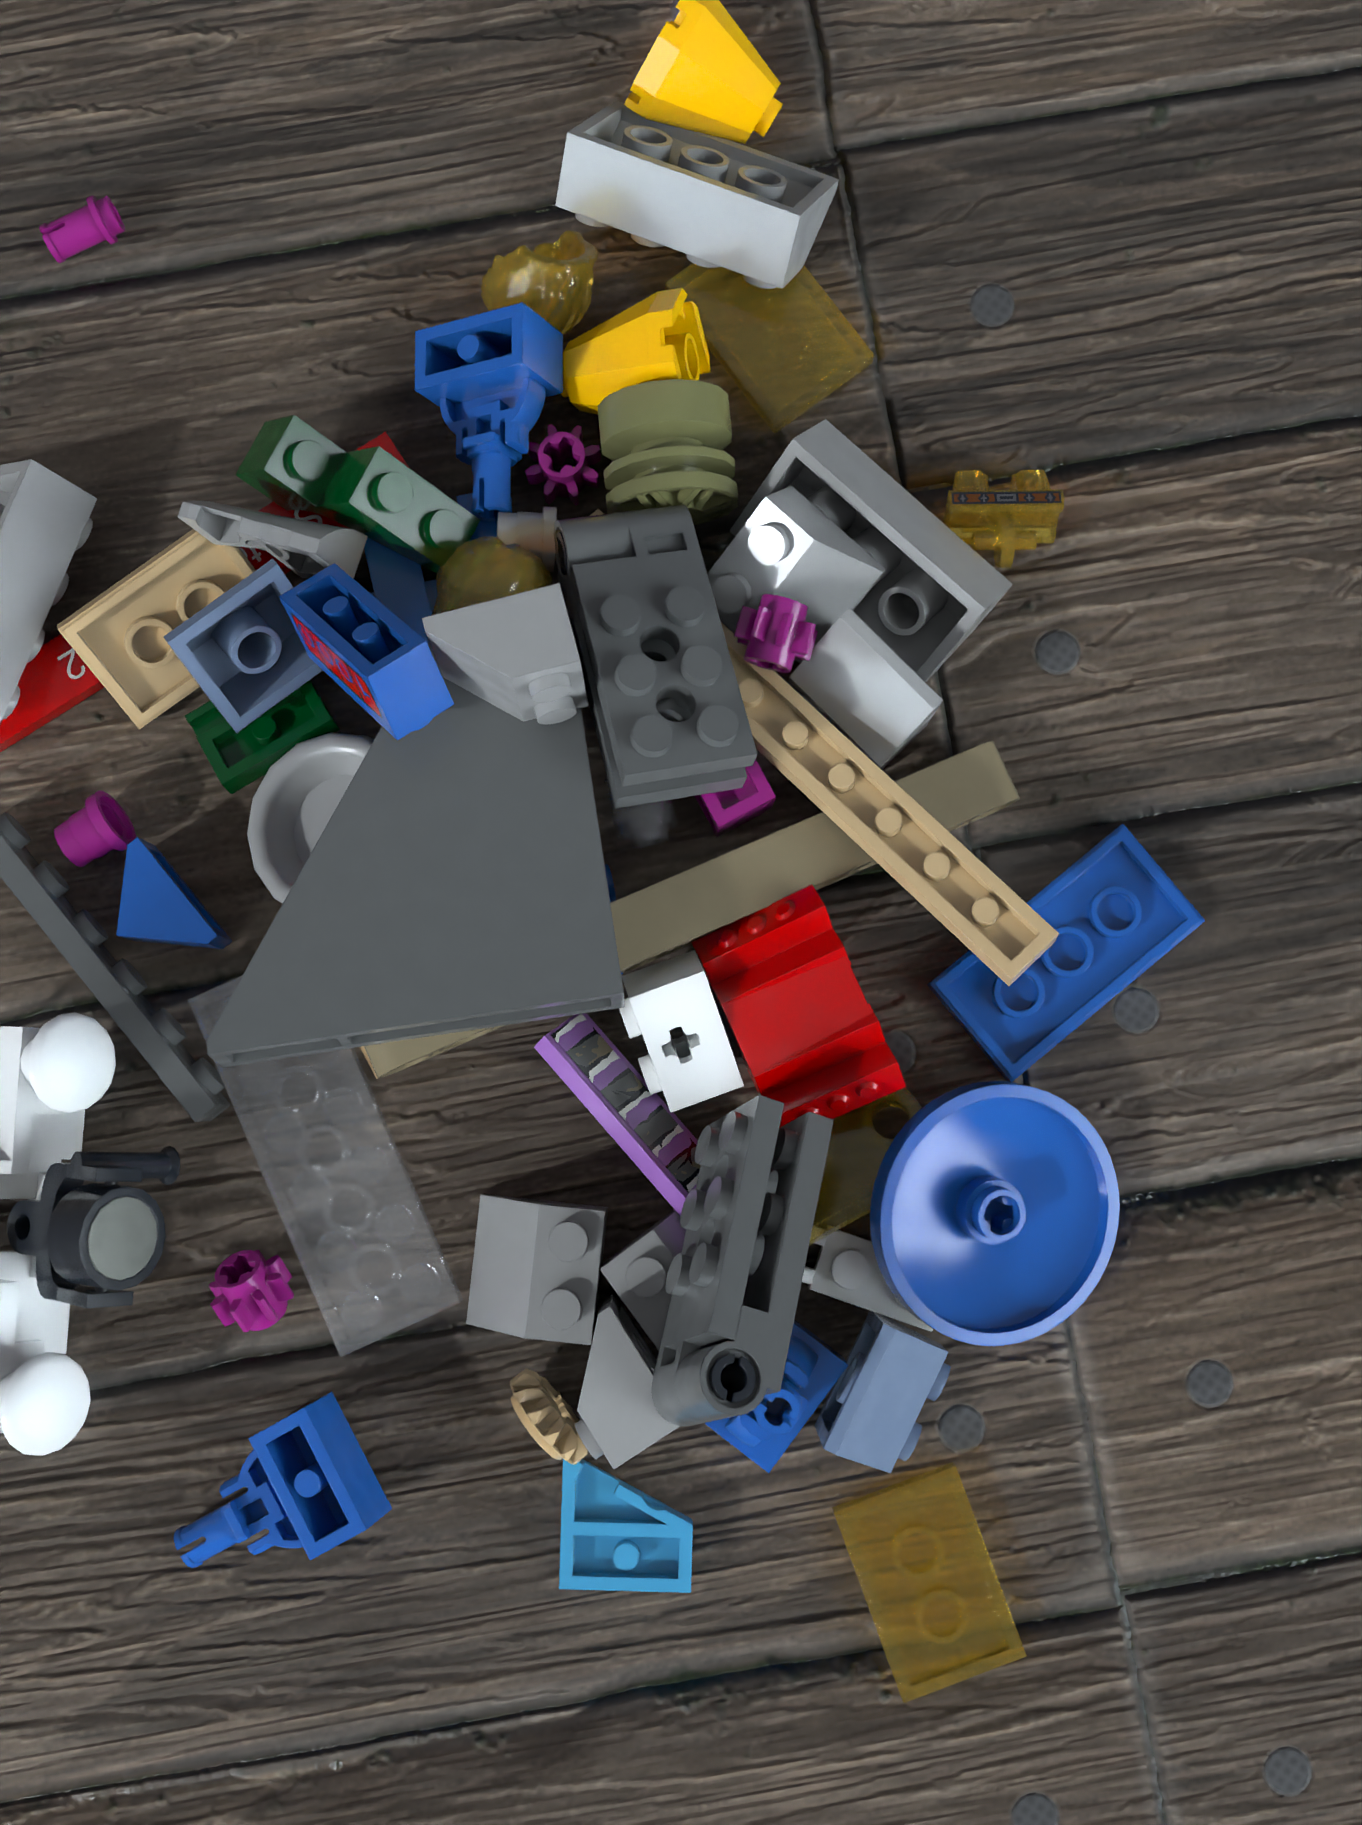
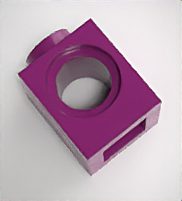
[694,759,776,838]

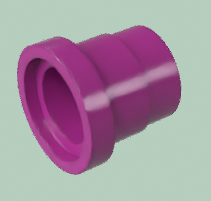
[54,790,136,867]

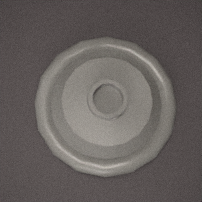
[247,732,374,904]

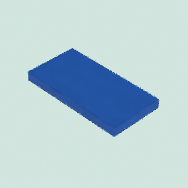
[927,824,1205,1082]

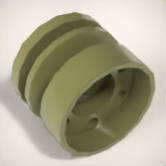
[597,379,738,525]

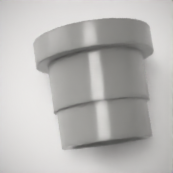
[496,506,557,572]

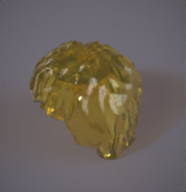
[481,231,599,334]
[431,536,552,616]

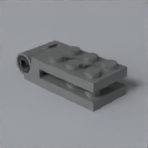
[553,504,758,809]
[651,1095,834,1427]

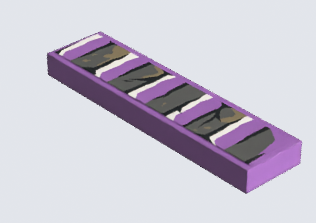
[534,1013,701,1216]

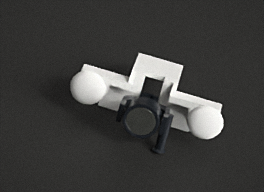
[0,1012,181,1456]

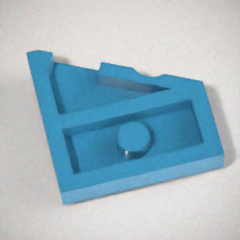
[559,1459,693,1593]

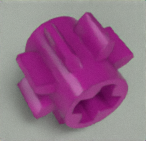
[525,424,601,506]
[734,594,818,673]
[209,1249,294,1332]

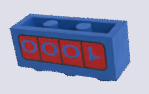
[279,563,454,741]

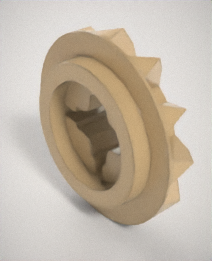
[510,1369,588,1465]

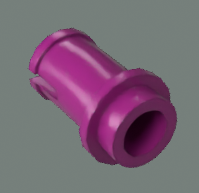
[39,195,125,264]

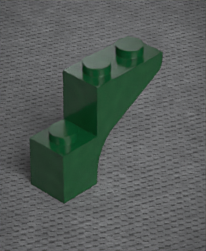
[235,415,480,575]

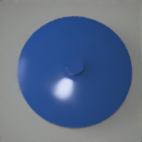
[870,1081,1120,1346]

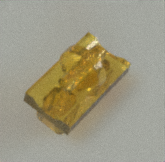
[943,470,1065,568]

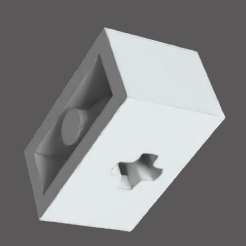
[619,950,744,1113]

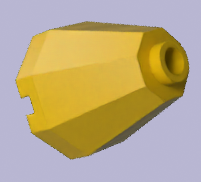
[624,0,783,144]
[561,288,710,415]

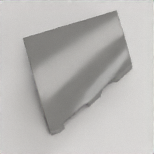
[177,500,368,579]

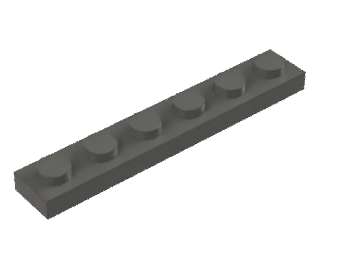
[0,812,230,1122]

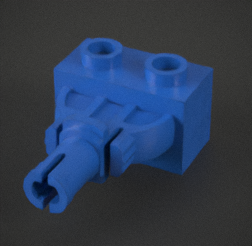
[415,302,563,522]
[705,1319,848,1473]
[174,1392,392,1568]

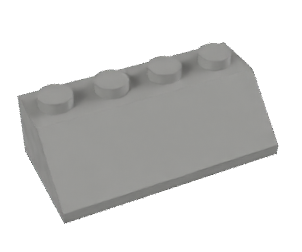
[555,100,839,289]
[730,419,1013,683]
[0,459,97,724]

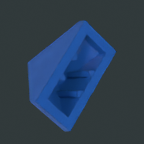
[116,837,232,949]

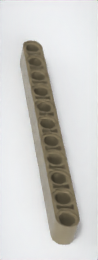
[364,741,1020,1078]

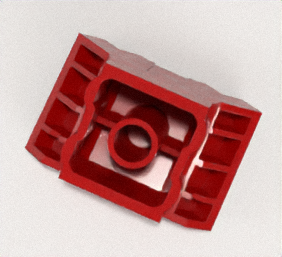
[692,884,906,1128]

